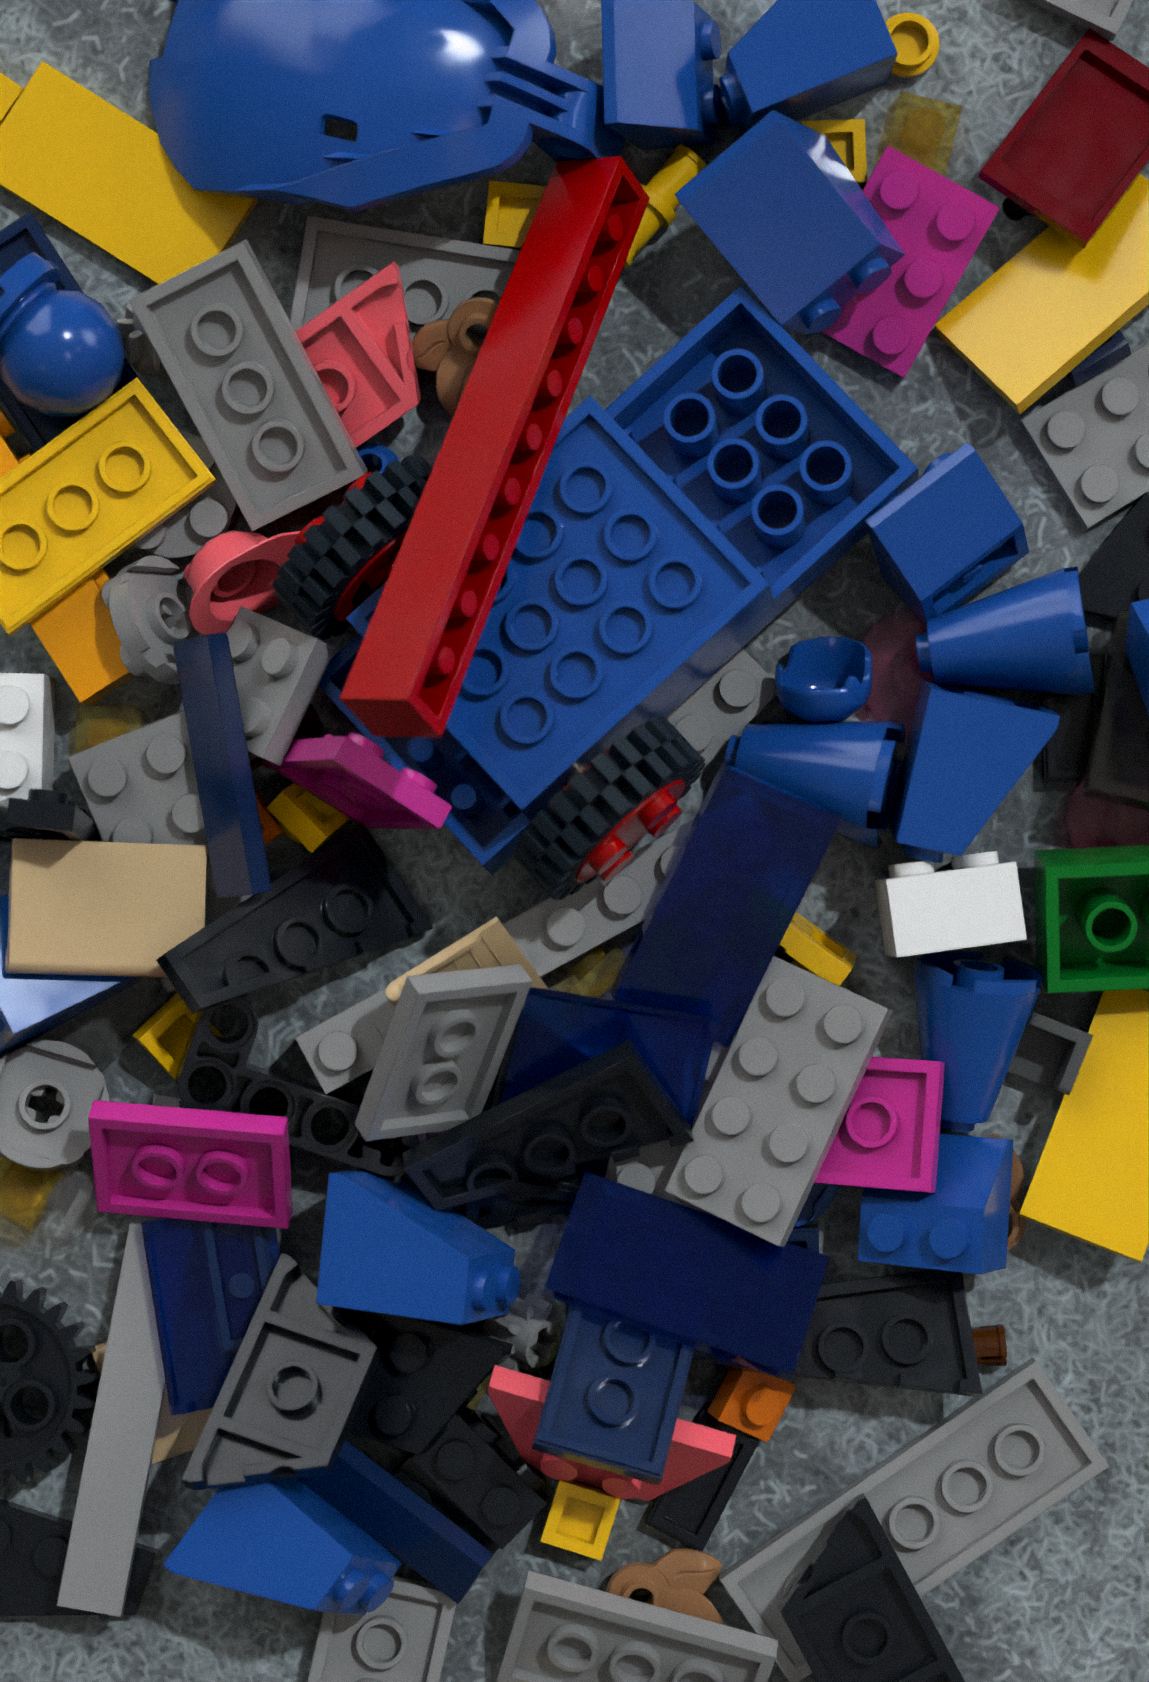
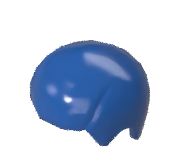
[775,636,873,723]

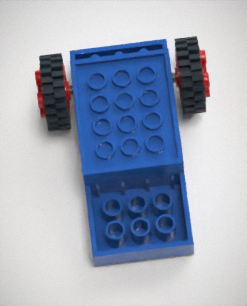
[273,285,918,901]

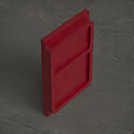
[978,28,1149,248]

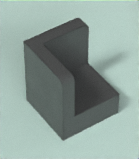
[1008,1011,1093,1095]

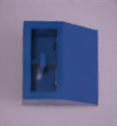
[864,442,1029,626]

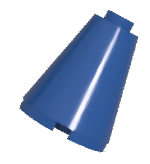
[916,567,1095,695]
[724,721,905,849]
[913,949,1042,1132]

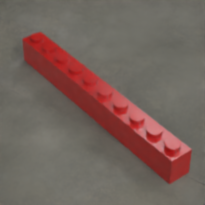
[340,156,650,738]

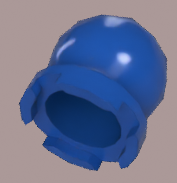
[0,252,125,418]

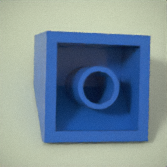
[601,0,723,150]
[858,1133,1013,1275]

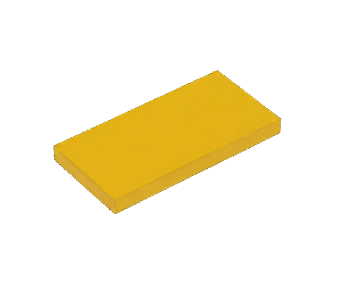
[0,61,258,285]
[934,174,1149,415]
[0,377,216,637]
[1018,989,1149,1264]

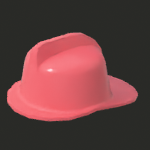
[183,531,301,635]

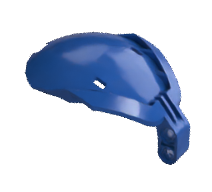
[149,0,626,212]

